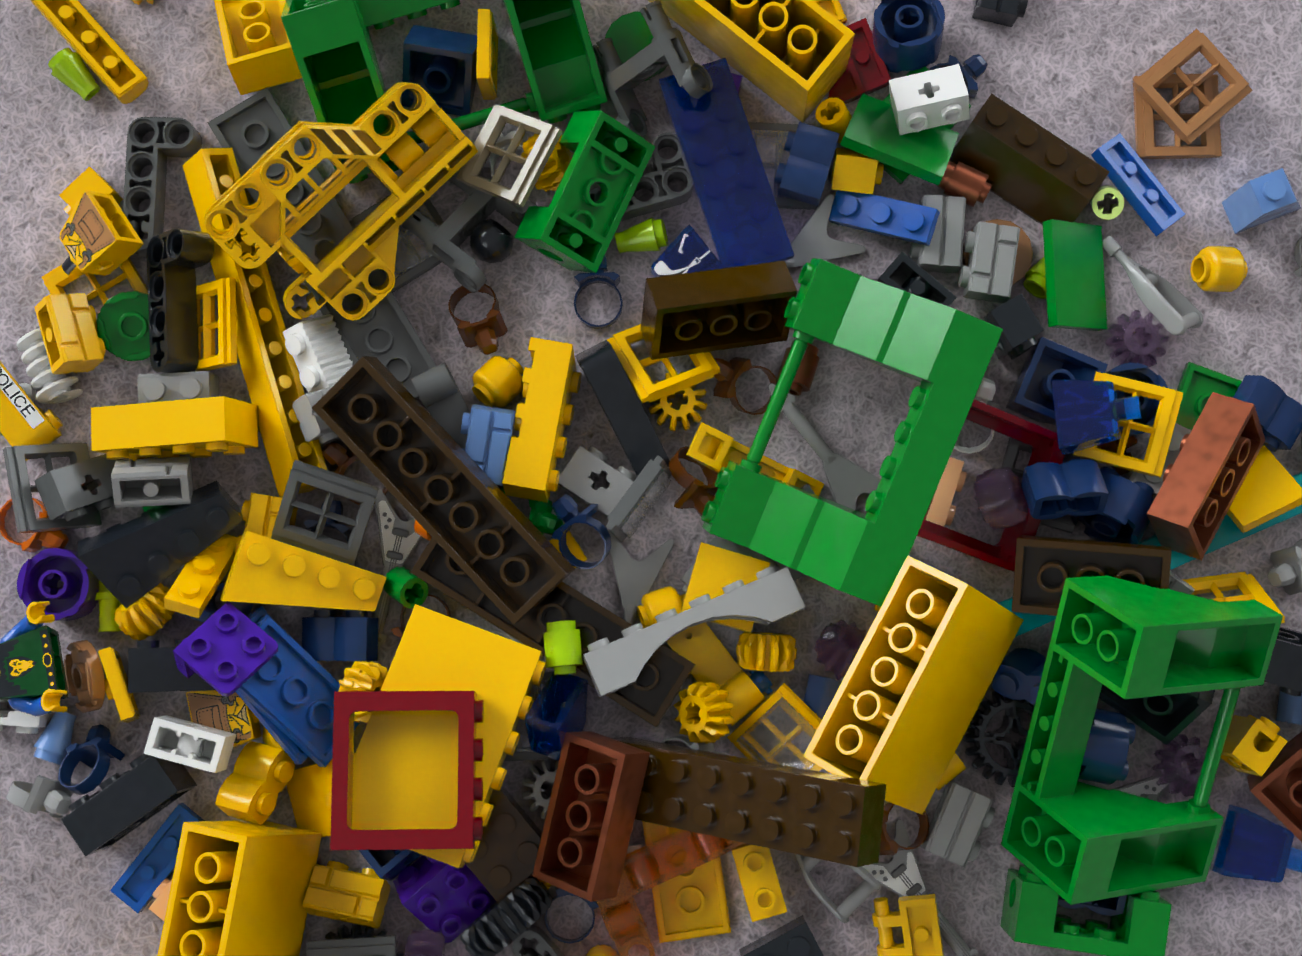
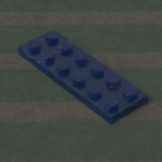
[659,57,794,269]

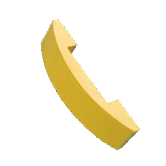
[686,422,824,496]

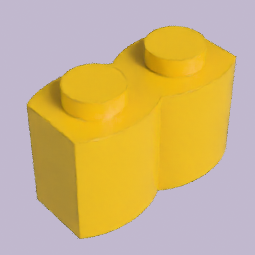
[215,741,295,825]

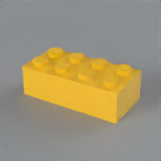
[91,396,258,461]

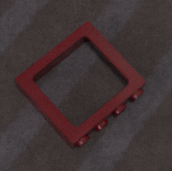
[917,399,1071,572]
[330,691,484,850]

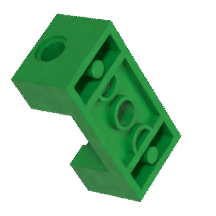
[514,110,656,273]
[1000,864,1172,956]

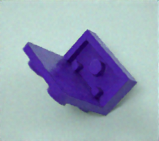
[173,601,278,697]
[393,855,497,943]

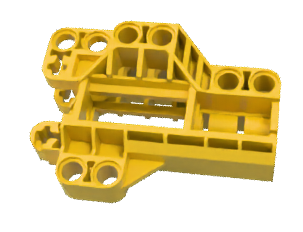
[205,82,478,321]

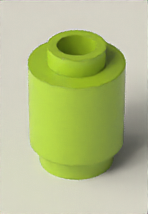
[543,620,583,675]

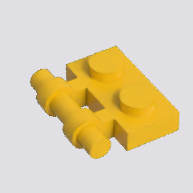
[872,894,944,956]

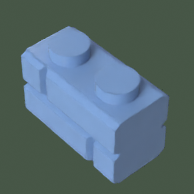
[461,404,515,486]

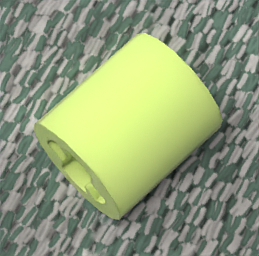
[1090,185,1124,220]

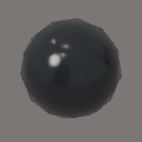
[470,219,514,263]

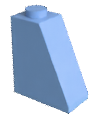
[1222,168,1301,234]

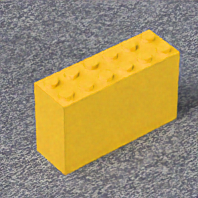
[648,0,855,123]
[803,556,1023,815]
[329,604,546,868]
[157,820,322,956]

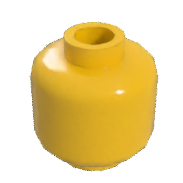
[1190,246,1248,292]
[472,356,524,408]
[637,586,685,628]

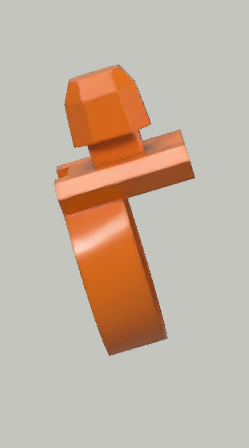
[0,498,69,552]

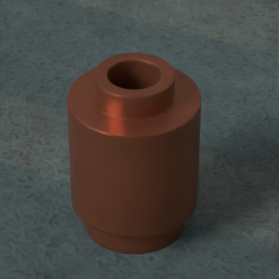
[937,161,992,207]
[776,341,820,396]

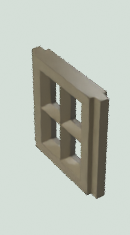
[456,104,563,207]

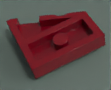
[828,18,891,104]

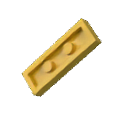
[164,534,237,619]

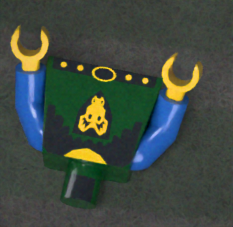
[0,601,69,717]

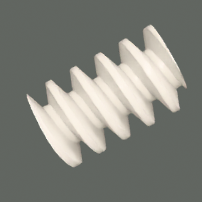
[16,328,83,404]

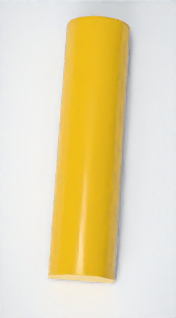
[31,0,149,104]

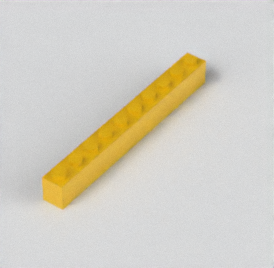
[182,148,327,497]

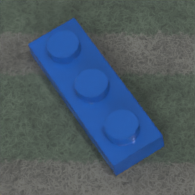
[1091,133,1185,237]
[829,190,940,246]
[110,803,205,913]

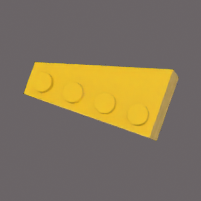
[502,337,582,503]
[220,530,387,611]

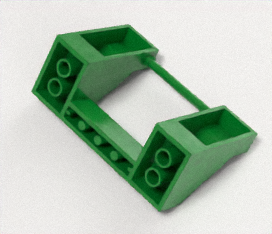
[281,0,608,184]
[701,258,1003,607]
[1001,576,1283,905]

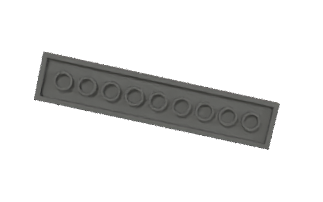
[207,87,437,400]

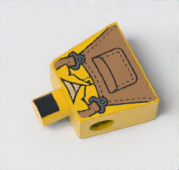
[60,190,143,278]
[186,690,262,748]

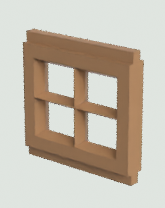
[1133,28,1253,145]
[1133,74,1222,159]

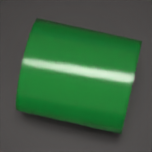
[384,567,428,609]

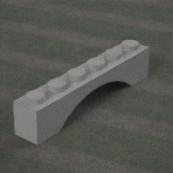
[582,565,806,698]

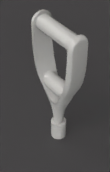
[1102,235,1203,336]
[794,854,880,923]

